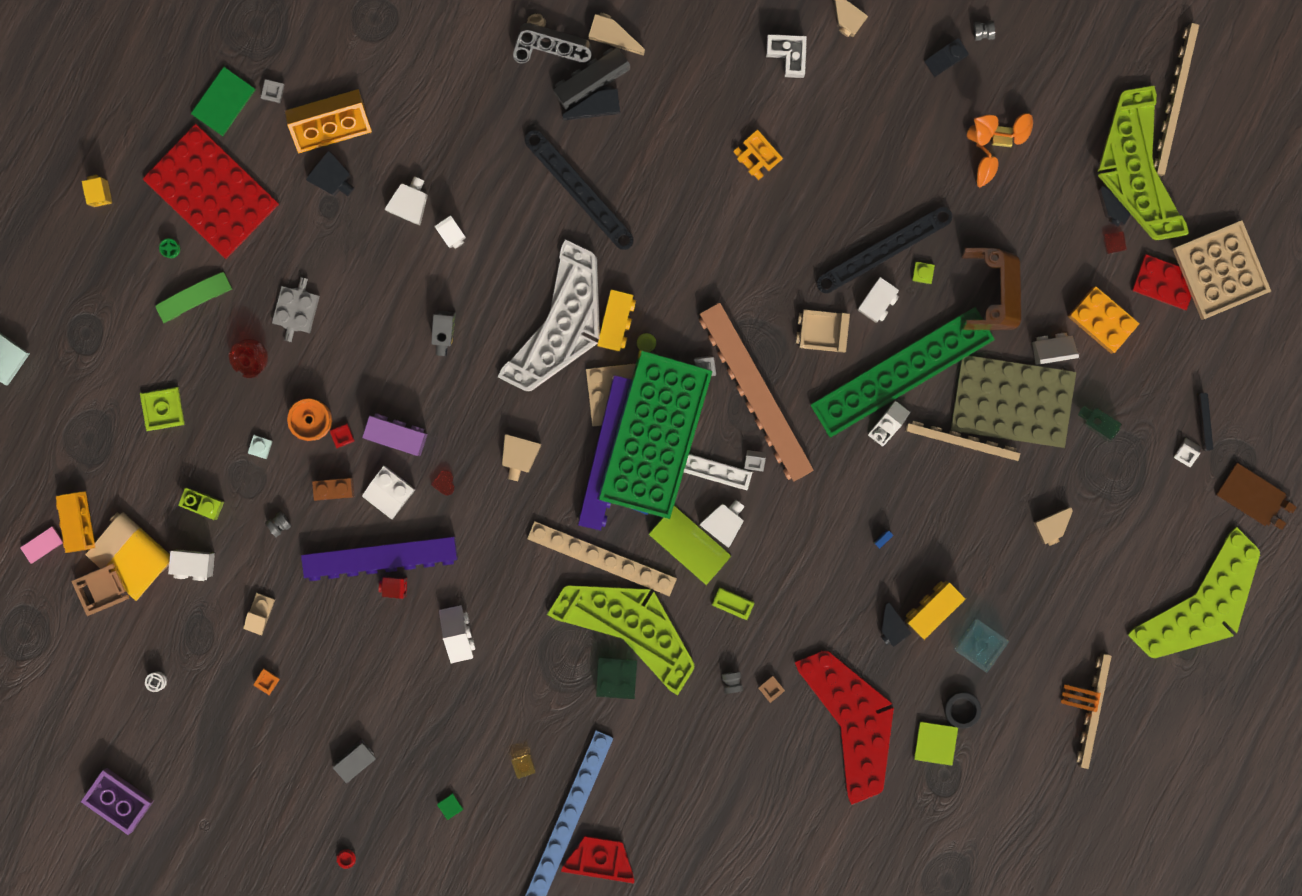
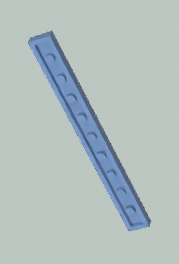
[525,730,614,896]

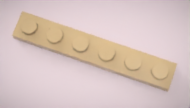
[905,421,1020,461]
[1076,653,1111,769]

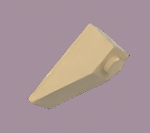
[589,13,645,56]

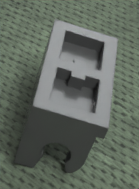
[332,739,376,783]

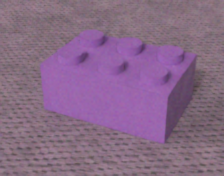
[362,414,428,456]
[81,768,154,835]

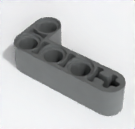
[513,23,591,63]

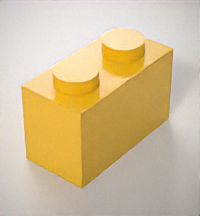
[82,175,112,207]

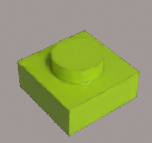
[912,262,935,284]

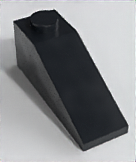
[562,86,620,121]

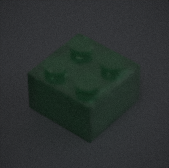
[596,656,637,699]

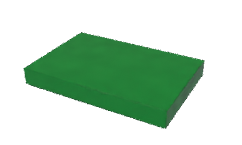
[191,67,256,136]

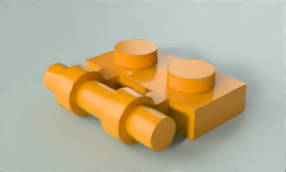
[733,130,783,180]

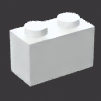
[857,277,899,323]

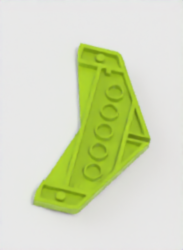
[1097,86,1189,240]
[1127,527,1260,658]
[547,585,694,695]

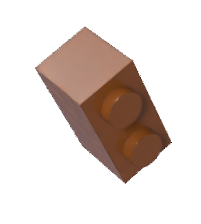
[312,478,355,501]

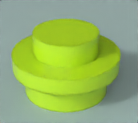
[637,333,656,352]

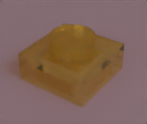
[511,754,536,779]

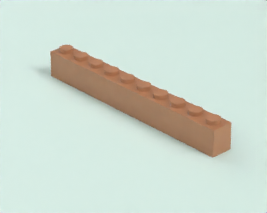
[698,303,814,482]

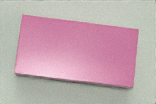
[21,526,63,564]

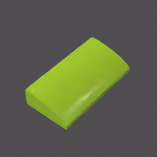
[649,506,731,585]

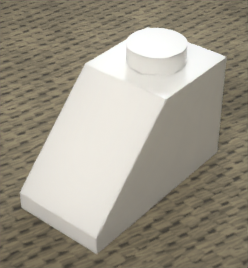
[435,216,466,249]

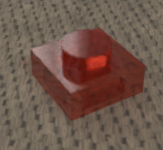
[1103,231,1127,254]

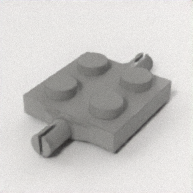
[272,277,320,342]

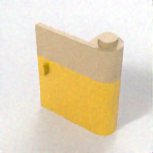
[85,512,170,601]

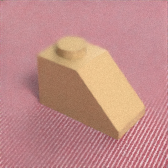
[834,0,868,37]
[1034,507,1073,546]

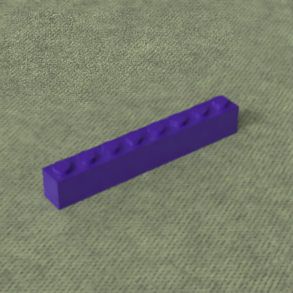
[578,375,631,531]
[301,537,458,581]

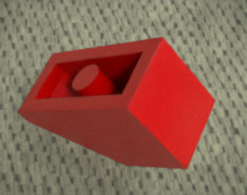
[379,577,407,599]

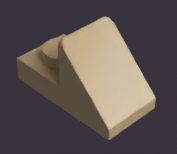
[244,593,275,635]

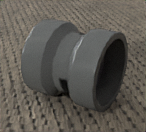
[973,20,995,41]
[265,511,292,537]
[722,671,743,694]

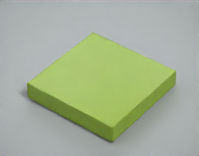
[140,387,185,431]
[914,721,958,766]

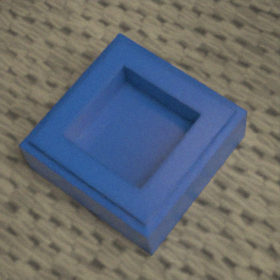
[874,530,894,549]

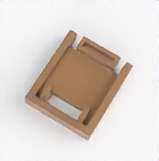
[71,563,129,616]

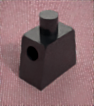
[306,151,355,197]

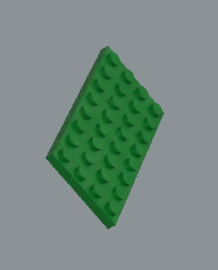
[597,350,713,519]

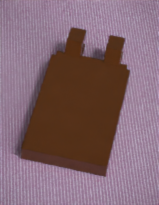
[1216,463,1297,530]

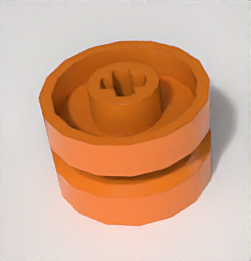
[287,399,332,441]

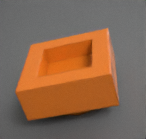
[253,668,280,695]

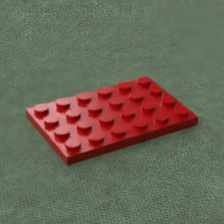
[143,124,279,259]

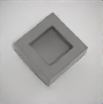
[261,80,285,103]
[695,355,716,376]
[744,450,766,472]

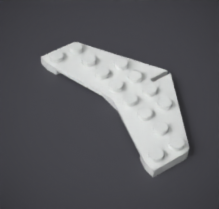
[498,240,600,391]

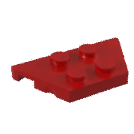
[561,836,635,883]

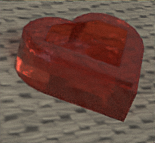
[431,471,455,496]

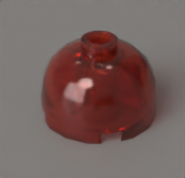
[229,339,268,378]

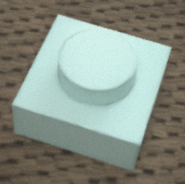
[248,435,273,459]

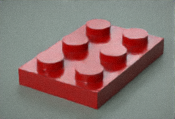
[1132,255,1192,310]

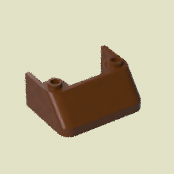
[962,248,1021,330]

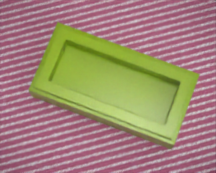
[712,587,754,620]

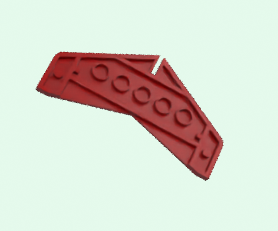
[795,651,894,805]

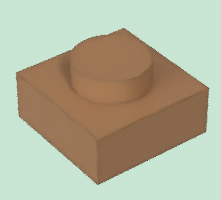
[758,675,785,703]

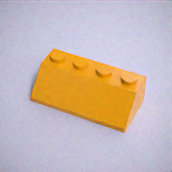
[285,89,372,154]

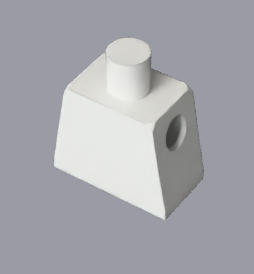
[385,177,428,225]
[700,500,744,548]

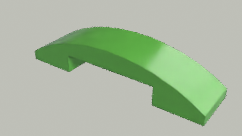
[155,272,232,323]

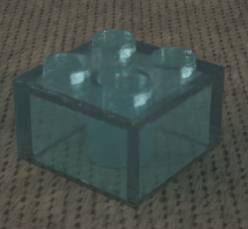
[953,618,1009,673]

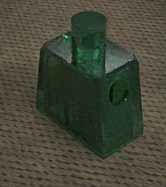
[1078,406,1122,443]

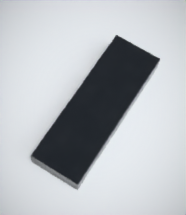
[1197,393,1213,451]

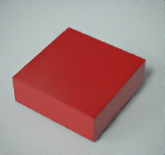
[330,424,355,448]

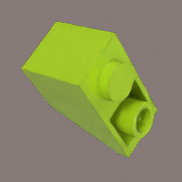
[178,488,224,520]

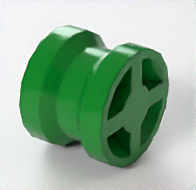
[159,238,180,259]

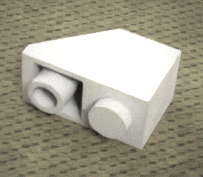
[868,401,910,446]

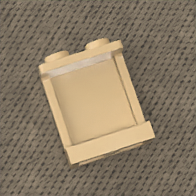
[796,309,850,353]

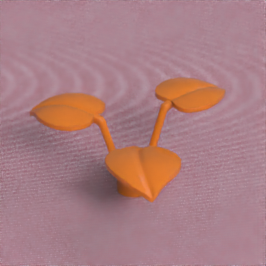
[967,113,1033,187]

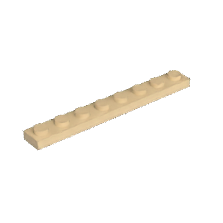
[1153,23,1199,176]
[528,521,677,596]

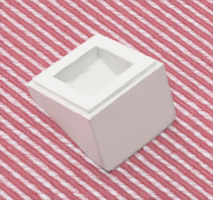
[1174,438,1202,467]

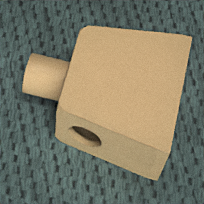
[502,435,541,481]

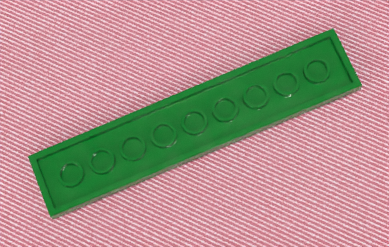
[810,307,995,438]

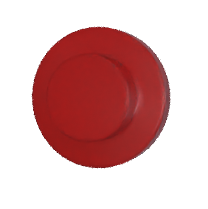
[337,849,356,869]

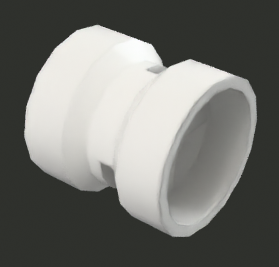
[145,671,167,692]

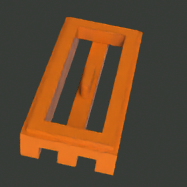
[1061,685,1101,712]

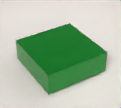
[437,793,464,820]

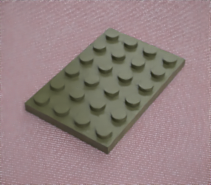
[950,356,1076,448]

